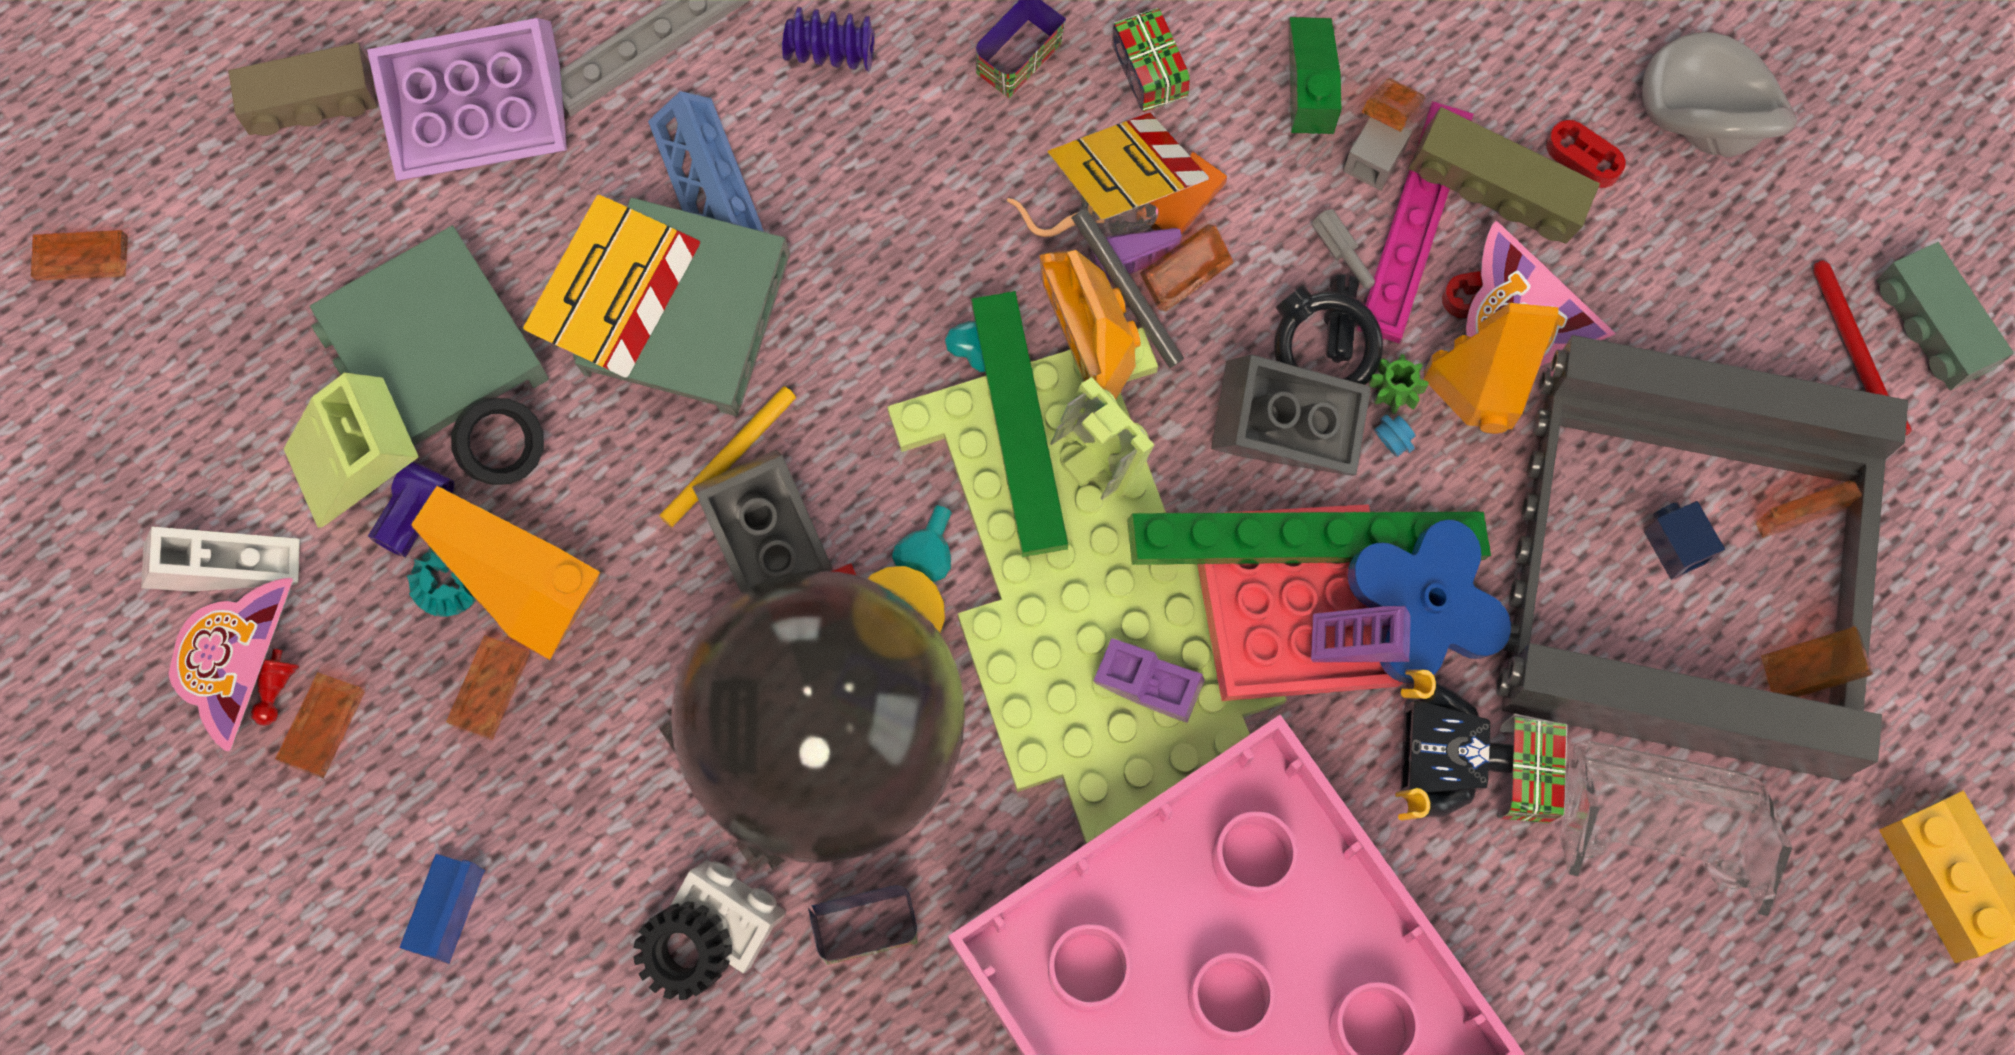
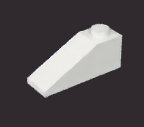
[141,527,300,592]

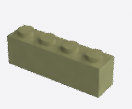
[1408,107,1600,244]

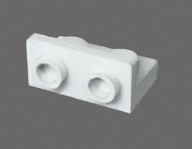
[670,860,786,973]

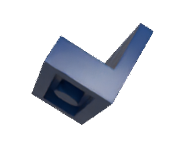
[399,854,485,964]

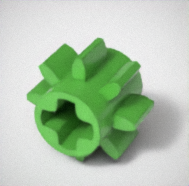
[1368,354,1429,414]

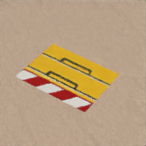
[1047,112,1209,220]
[523,195,700,378]

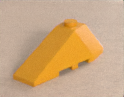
[1424,303,1558,434]
[411,486,600,660]

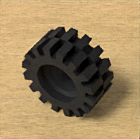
[633,902,732,1000]

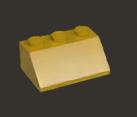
[1879,790,2015,963]

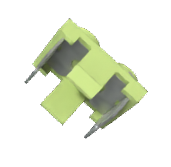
[1050,377,1154,500]

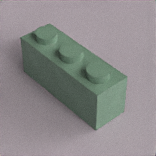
[1876,242,2014,391]

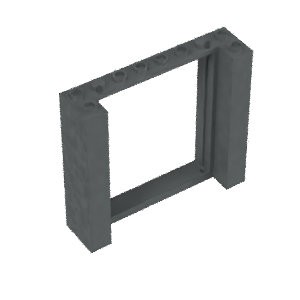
[1496,335,1908,781]

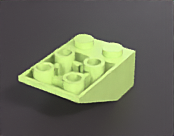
[284,372,419,528]

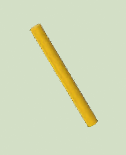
[659,386,796,528]

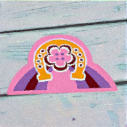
[1466,221,1616,366]
[168,578,293,752]

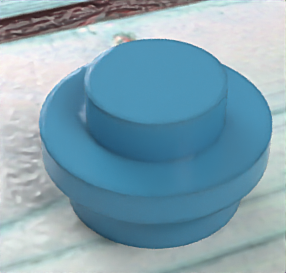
[1374,414,1416,457]

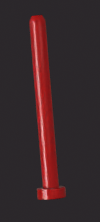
[1813,260,1912,436]

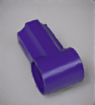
[368,461,455,558]

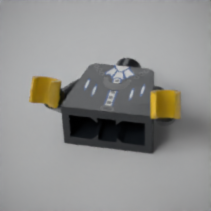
[1395,669,1514,821]

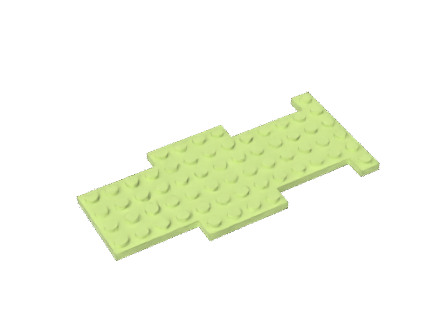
[887,327,1287,844]

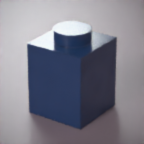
[1644,501,1725,580]

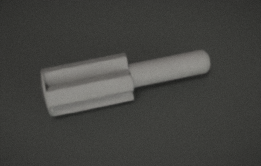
[1312,209,1375,289]

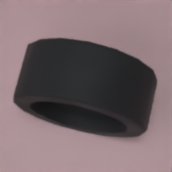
[451,398,544,485]

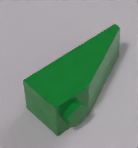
[1289,17,1342,134]

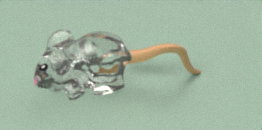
[1007,196,1159,237]

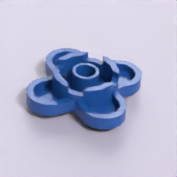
[1348,520,1511,683]

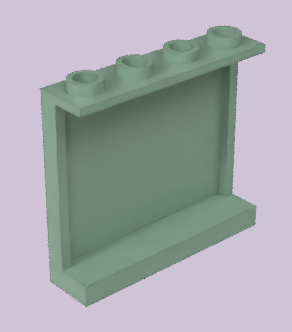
[573,197,790,417]
[309,225,549,445]

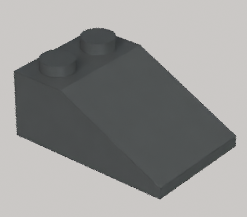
[1211,354,1371,476]
[692,449,833,620]

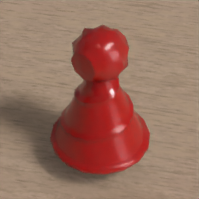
[251,649,299,726]

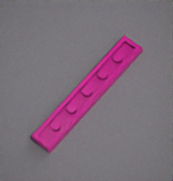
[1357,101,1474,344]

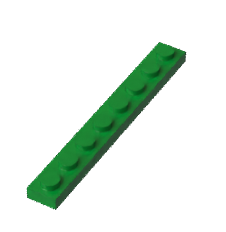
[1127,512,1491,565]

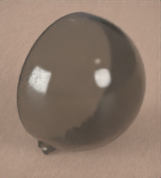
[659,571,965,872]

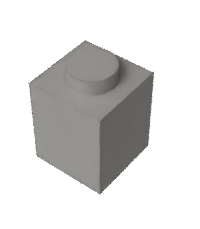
[1343,111,1413,191]

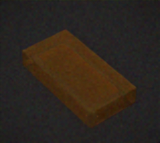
[1362,78,1426,132]
[1140,224,1234,312]
[31,230,128,281]
[1756,480,1862,538]
[1761,626,1873,697]
[446,635,530,740]
[275,672,365,779]

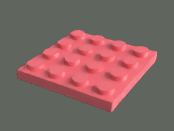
[1197,504,1403,701]

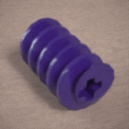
[782,6,875,72]

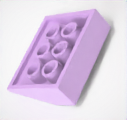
[367,18,567,181]

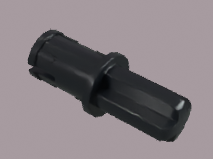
[1324,274,1359,363]

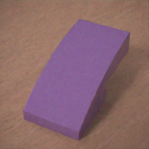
[1093,638,1205,723]

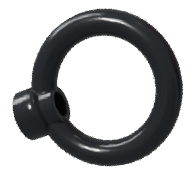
[1274,285,1383,385]

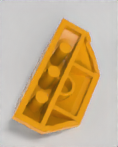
[1039,250,1141,399]

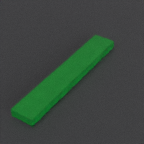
[971,291,1068,558]

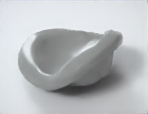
[1642,32,1797,158]

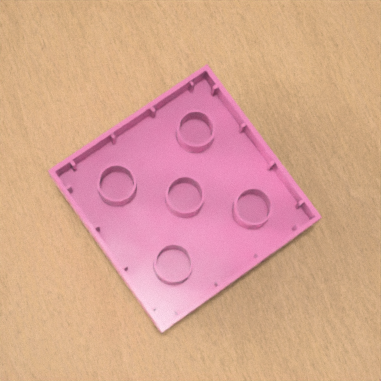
[948,715,1525,1055]

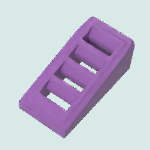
[1090,228,1182,283]
[1311,606,1411,662]

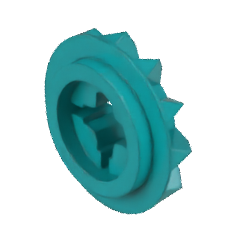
[407,547,476,617]

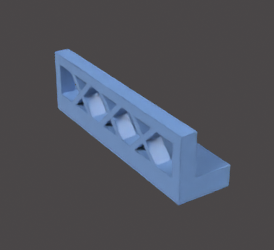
[648,91,764,232]

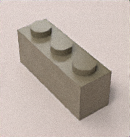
[228,42,378,136]

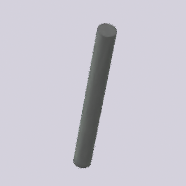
[1071,208,1184,368]

